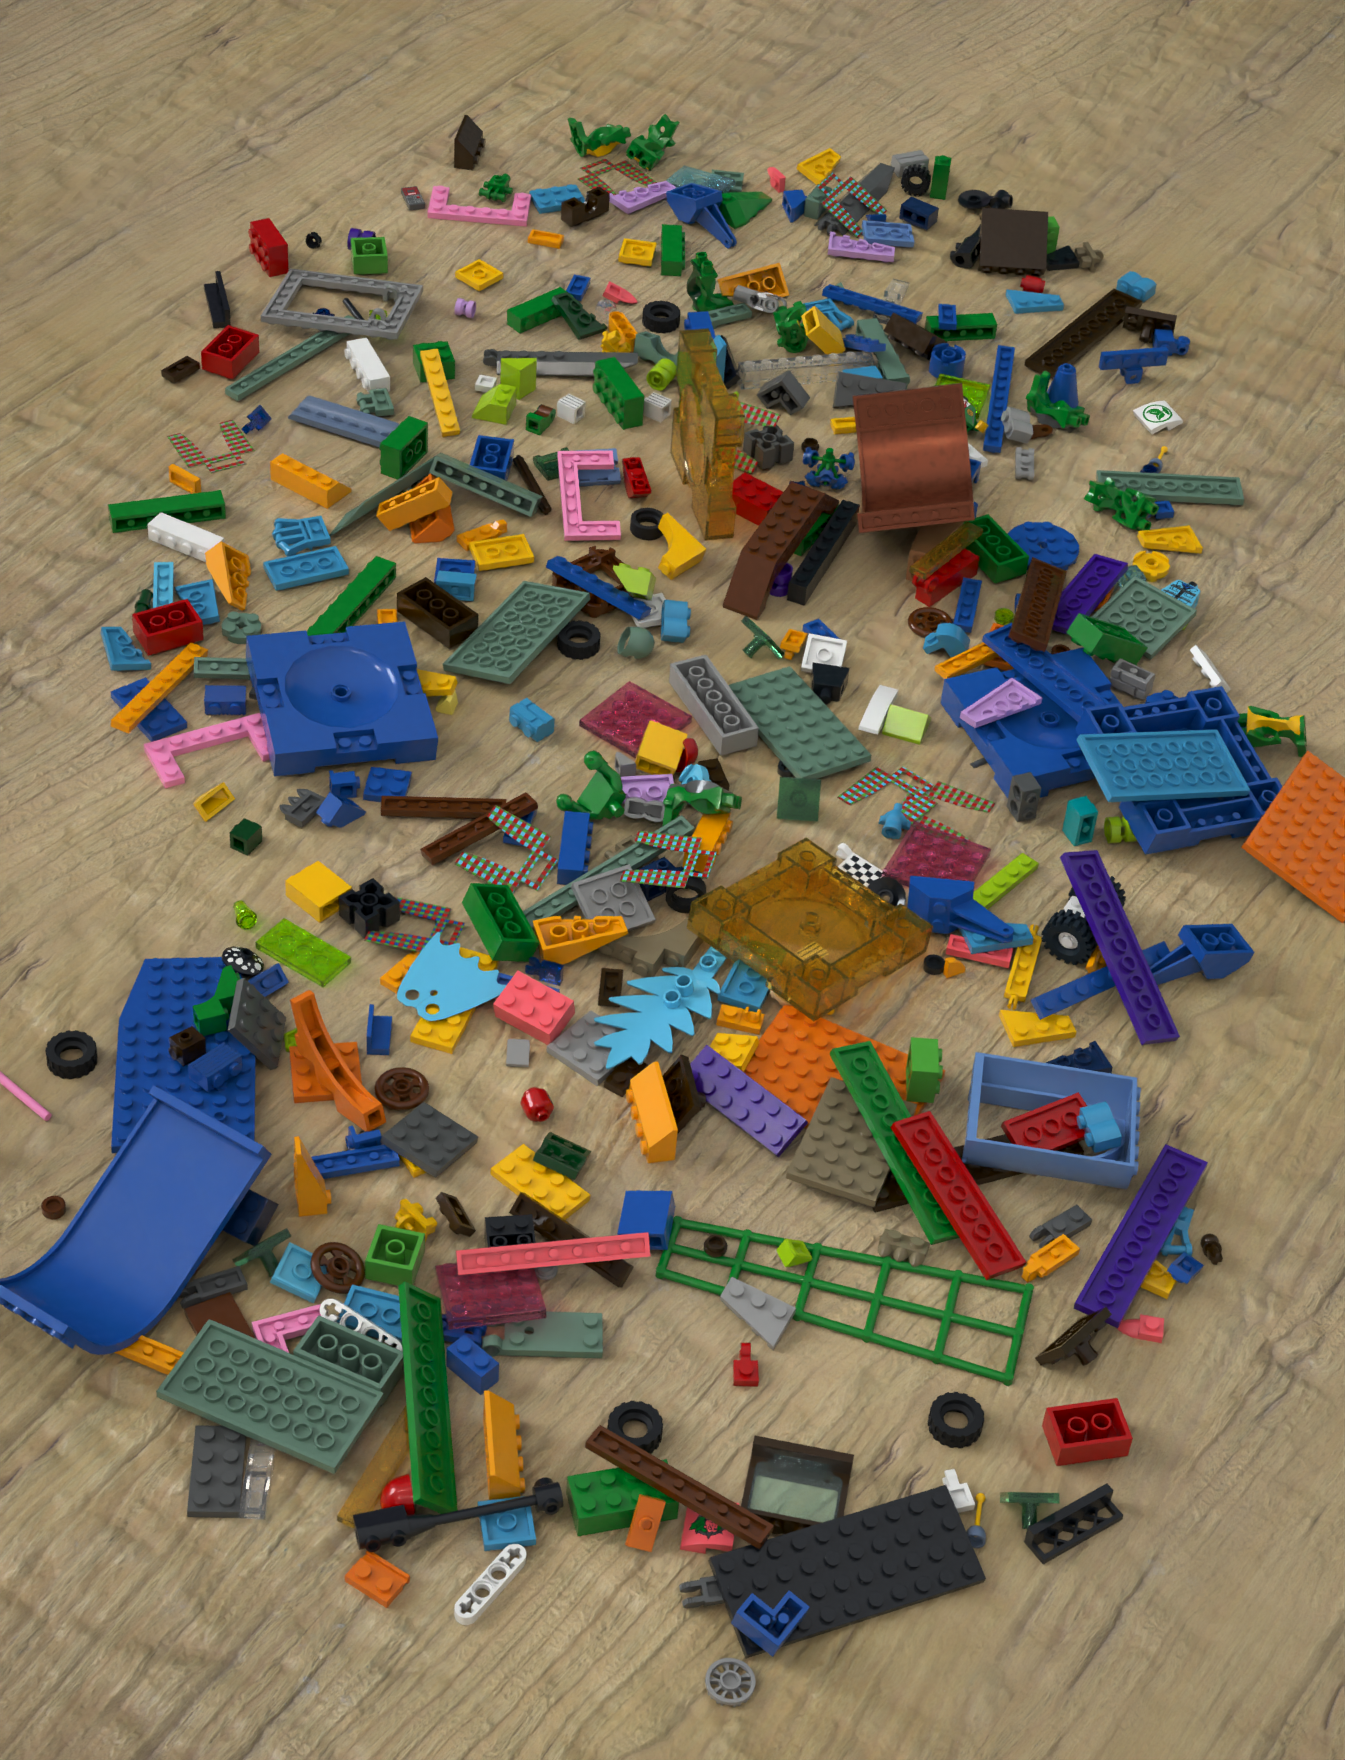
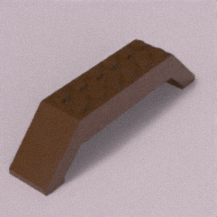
[723,481,839,620]

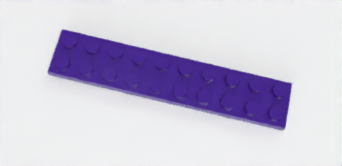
[1060,850,1180,1045]
[1074,1144,1208,1328]

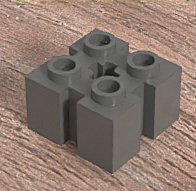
[743,424,794,470]

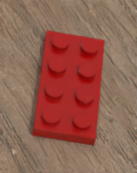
[1001,1092,1087,1151]

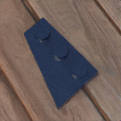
[1046,1041,1113,1074]

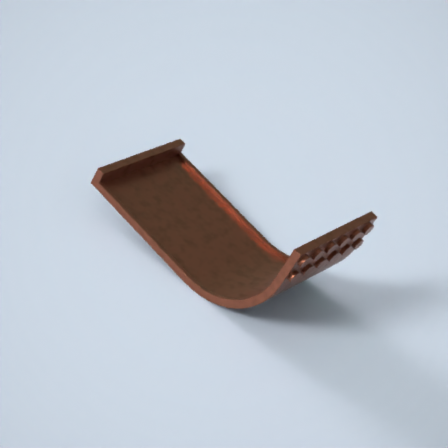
[853,383,975,533]

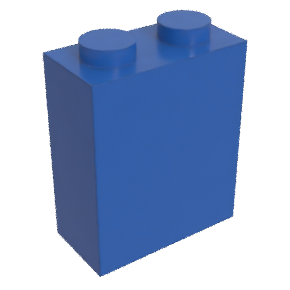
[617,1190,676,1250]

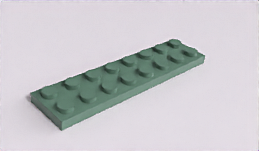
[1096,470,1244,505]

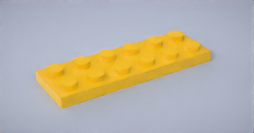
[410,947,499,1054]

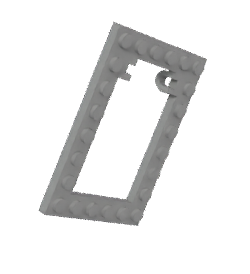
[261,269,423,340]

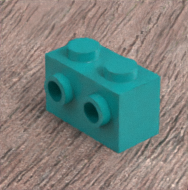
[1062,796,1098,846]

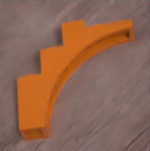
[290,990,386,1132]

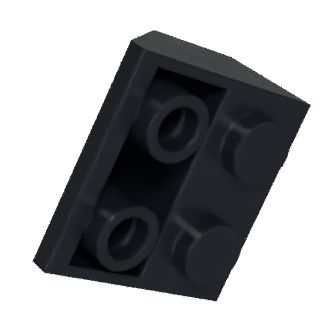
[484,1214,536,1248]

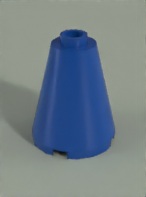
[1047,363,1079,408]

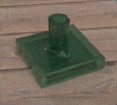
[741,616,785,659]
[776,777,821,821]
[232,1228,291,1277]
[1000,1492,1060,1529]

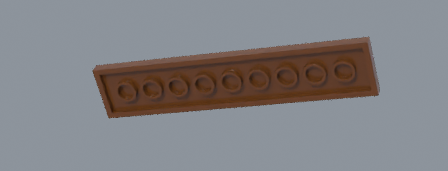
[1008,557,1067,652]

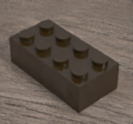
[397,577,478,649]

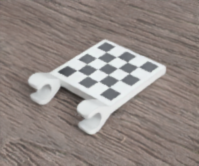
[817,843,887,899]

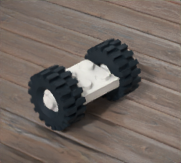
[1041,876,1126,965]

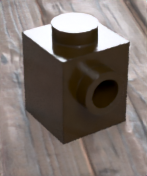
[168,1026,206,1067]

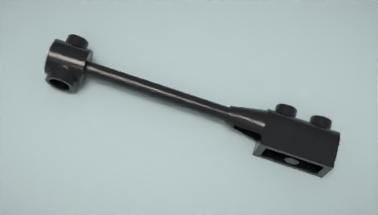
[950,190,1013,268]
[353,1477,563,1552]

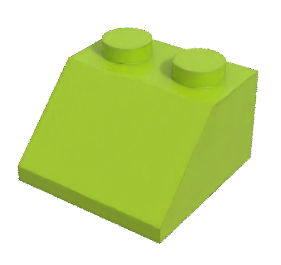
[472,384,517,425]

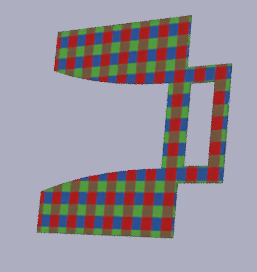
[364,897,465,952]

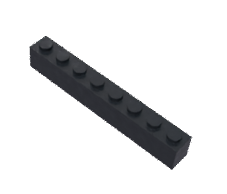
[787,500,860,606]

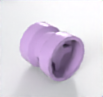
[455,298,476,318]

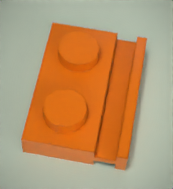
[345,1551,410,1608]

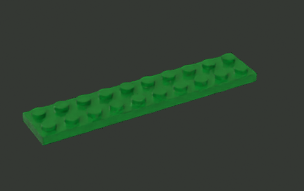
[830,1041,960,1245]
[398,1282,458,1514]

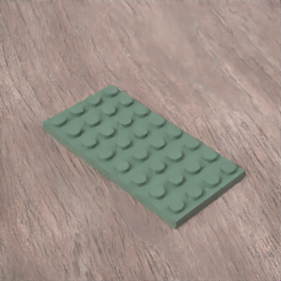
[443,581,590,684]
[728,666,872,784]
[156,1319,384,1474]

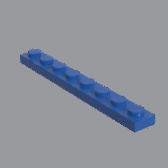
[1030,941,1170,1020]

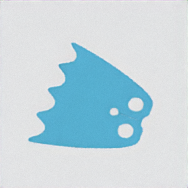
[397,932,507,1021]

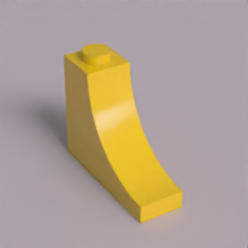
[658,512,706,580]

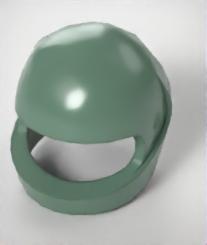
[617,627,655,659]

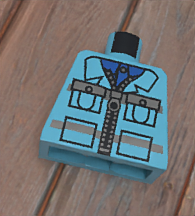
[1161,580,1201,609]

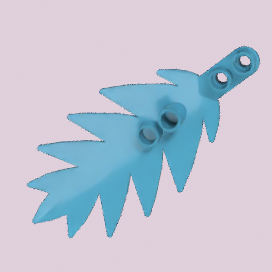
[594,939,731,1070]

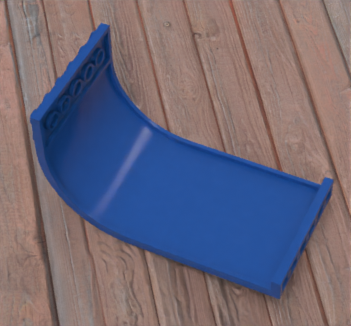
[0,1085,272,1355]

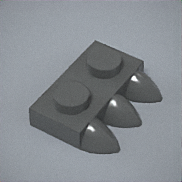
[279,789,325,828]

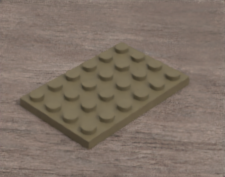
[786,1077,917,1207]

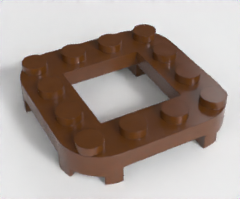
[552,546,635,618]

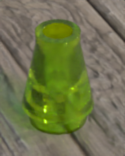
[233,900,257,930]

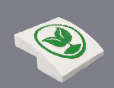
[1133,401,1183,435]

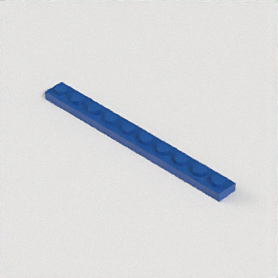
[983,345,1015,453]

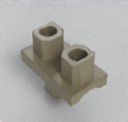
[1074,242,1104,272]

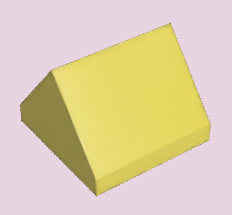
[435,690,458,715]

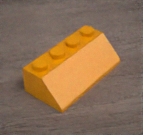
[270,453,352,509]
[626,1061,678,1163]
[483,1390,525,1500]

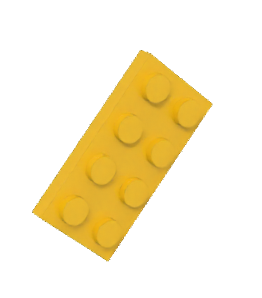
[490,1144,590,1220]

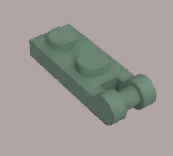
[708,303,752,329]

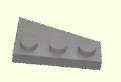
[720,1277,796,1351]

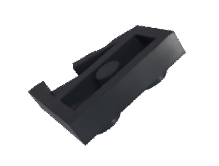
[1046,245,1080,271]

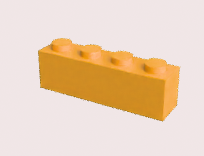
[376,477,453,531]
[682,812,733,873]

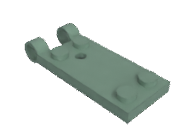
[482,1305,603,1358]

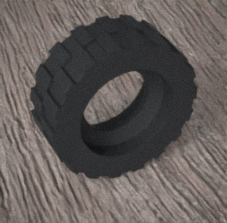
[642,300,680,333]
[557,620,601,660]
[45,1030,98,1079]
[928,1392,984,1449]
[607,1400,663,1454]

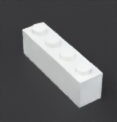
[344,338,390,393]
[148,513,224,562]

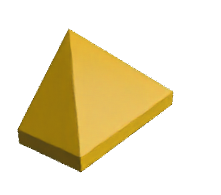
[193,782,235,822]

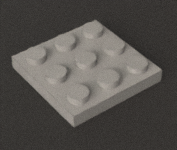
[571,864,656,932]
[547,1011,622,1086]

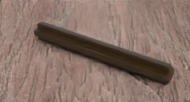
[513,455,552,515]

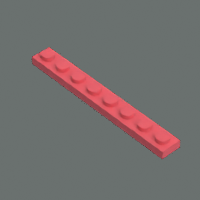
[456,1232,651,1275]

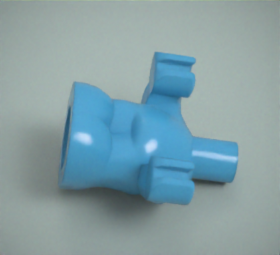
[879,803,911,839]

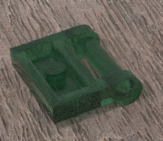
[533,447,569,481]

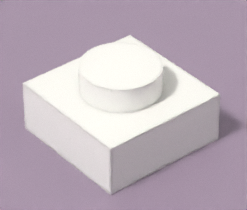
[475,375,497,393]

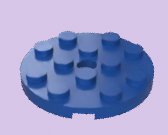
[1008,522,1079,571]

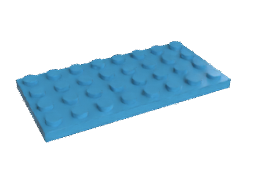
[1077,730,1250,802]

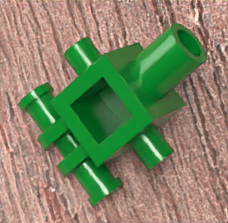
[479,174,513,202]

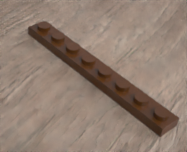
[585,1425,774,1549]

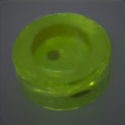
[994,608,1014,625]

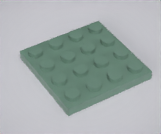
[1092,576,1197,660]

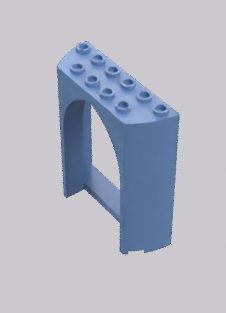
[962,1052,1141,1189]

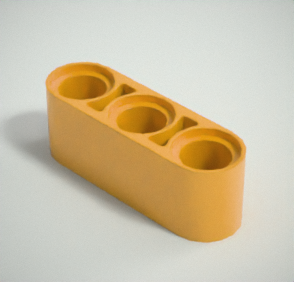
[608,311,638,353]

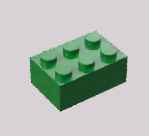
[379,416,428,480]

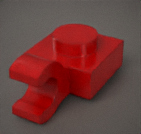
[733,1343,759,1387]

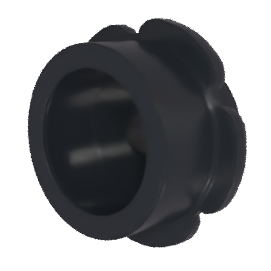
[306,232,322,248]

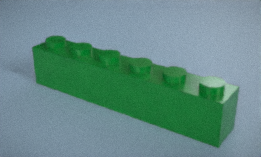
[108,490,226,533]

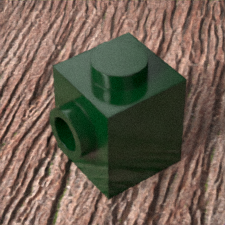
[230,818,262,856]

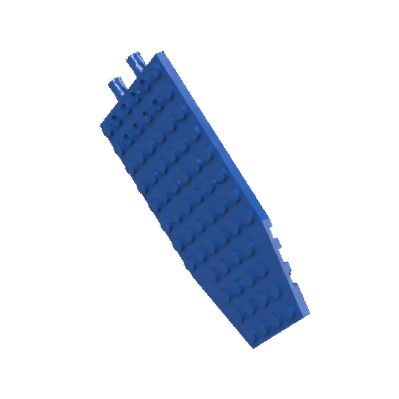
[111,957,256,1153]

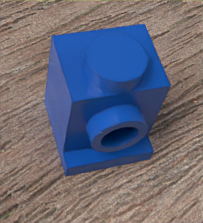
[329,770,360,798]

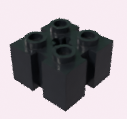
[339,878,400,938]

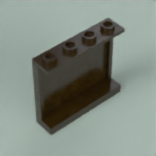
[978,208,1048,277]

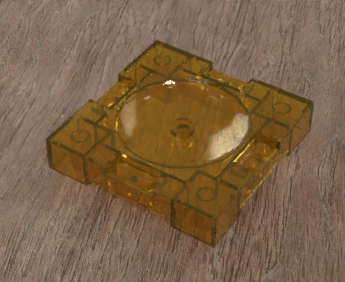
[670,328,745,541]
[687,838,933,1021]

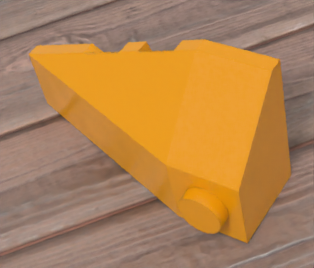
[717,263,789,297]
[205,541,251,611]
[533,916,628,968]
[294,1136,331,1217]

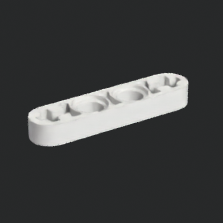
[320,1299,403,1351]
[454,1544,526,1625]

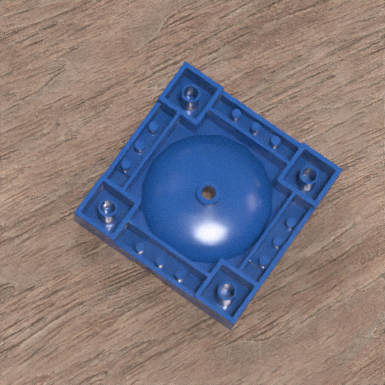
[246,621,438,777]
[941,647,1123,798]
[1075,686,1282,855]

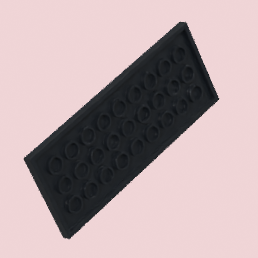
[708,1485,986,1659]

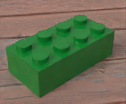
[592,357,645,430]
[960,514,1029,584]
[1066,613,1148,665]
[462,883,540,962]
[566,1459,679,1537]

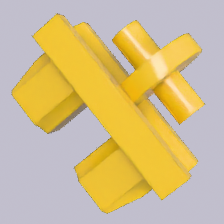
[600,330,632,353]
[394,1198,437,1242]

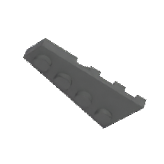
[833,372,907,407]

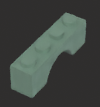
[633,331,703,375]

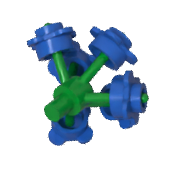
[803,447,855,490]

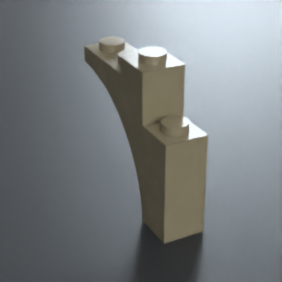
[597,916,706,977]

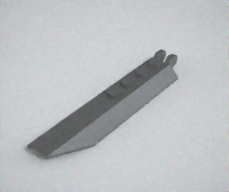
[814,163,895,236]
[483,349,638,376]

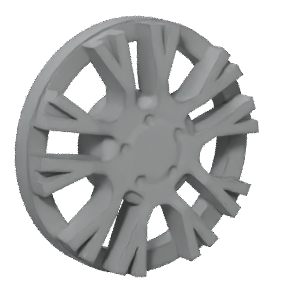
[705,1658,756,1707]

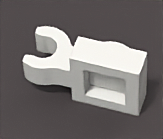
[942,1469,975,1513]

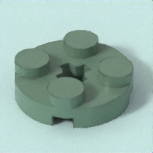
[222,611,261,644]

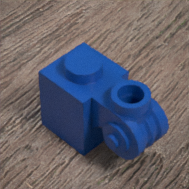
[1152,329,1190,356]

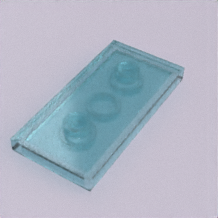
[666,166,736,194]

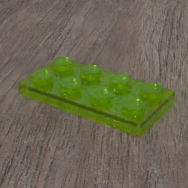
[255,918,351,987]

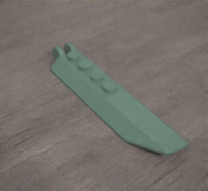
[329,457,435,537]

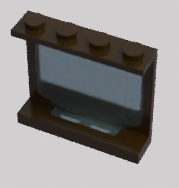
[741,1436,854,1534]

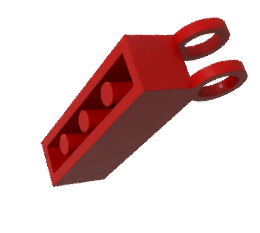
[912,549,979,607]

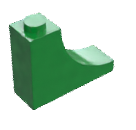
[930,155,952,200]

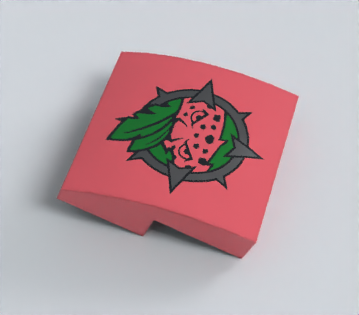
[680,1502,739,1554]

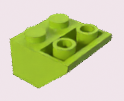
[613,563,656,601]

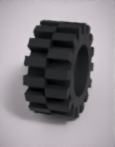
[901,164,931,197]

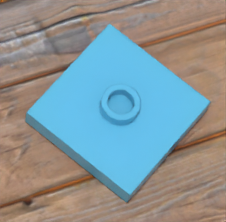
[270,1242,328,1304]

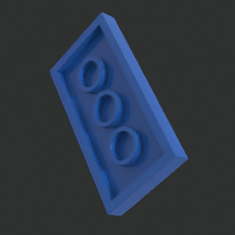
[111,677,187,742]

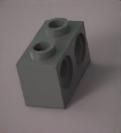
[1007,772,1041,822]

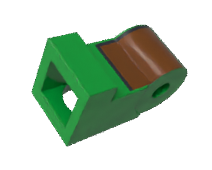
[526,404,556,435]

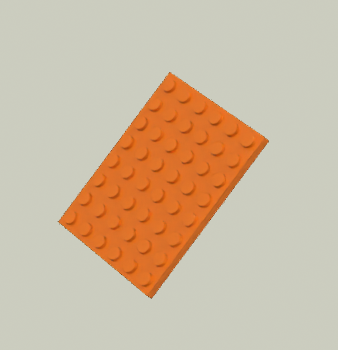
[1241,751,1345,923]
[744,1005,945,1129]

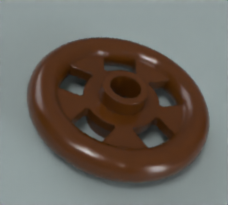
[908,607,953,638]
[374,1067,429,1111]
[310,1242,365,1294]

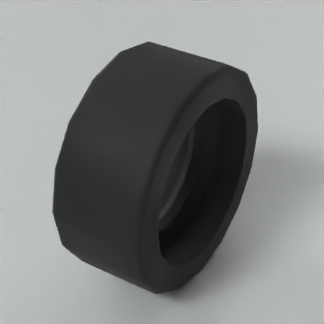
[630,508,664,541]
[665,876,706,913]

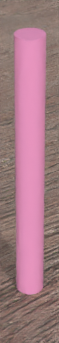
[0,1072,52,1121]

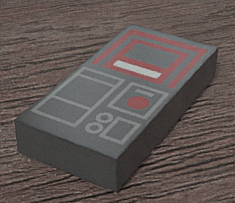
[401,186,425,210]

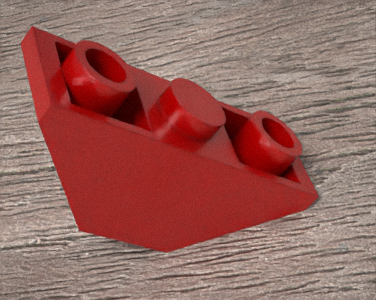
[622,457,652,498]

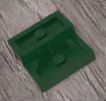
[533,1132,591,1180]

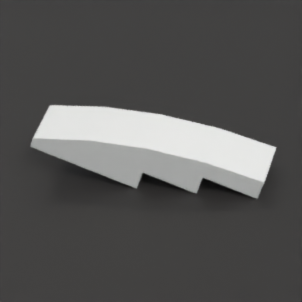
[858,685,899,735]

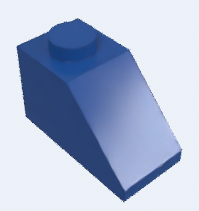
[782,190,807,223]
[316,792,366,828]

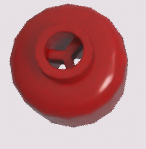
[520,1087,554,1122]

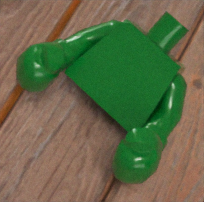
[556,750,626,820]

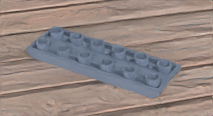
[288,396,399,448]

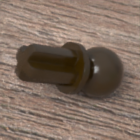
[1200,1234,1223,1265]

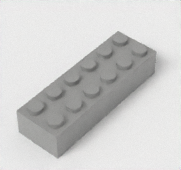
[669,655,759,756]

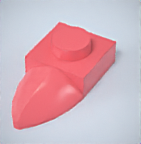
[767,167,786,193]
[602,281,637,304]
[1115,1314,1164,1343]

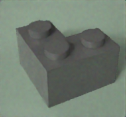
[757,370,810,415]

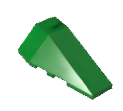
[718,192,772,229]

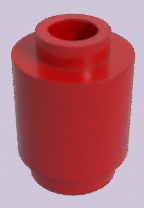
[1020,275,1046,293]

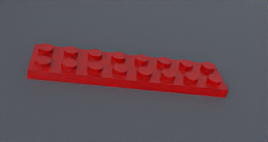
[890,1111,1026,1280]

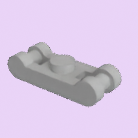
[1015,447,1034,481]

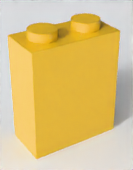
[801,306,846,360]
[635,720,688,776]
[285,861,352,923]

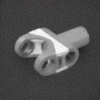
[733,285,787,313]

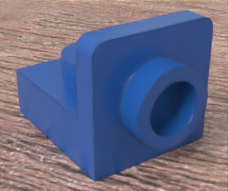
[345,1126,382,1150]

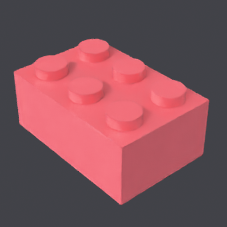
[493,970,575,1045]

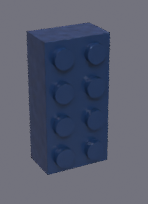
[223,1189,279,1247]

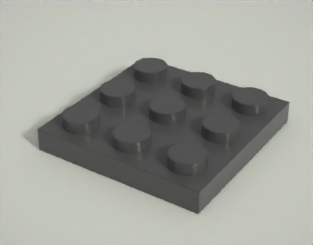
[228,978,286,1070]
[381,1102,478,1178]

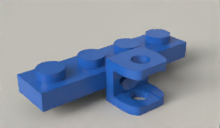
[1099,347,1169,384]

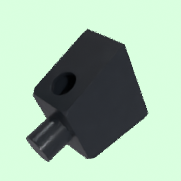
[810,662,850,705]

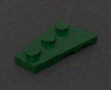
[552,292,608,340]

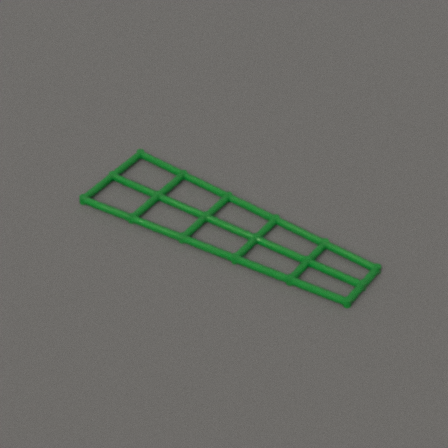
[655,1216,1034,1386]

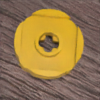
[1132,551,1170,582]

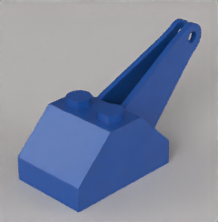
[666,183,737,248]
[907,876,1014,943]
[1149,924,1255,985]

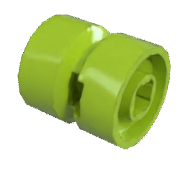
[646,358,678,391]
[1104,816,1137,843]

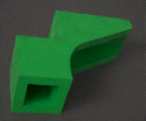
[193,965,241,1036]

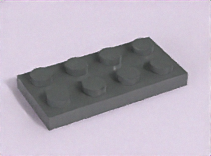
[187,1425,247,1518]

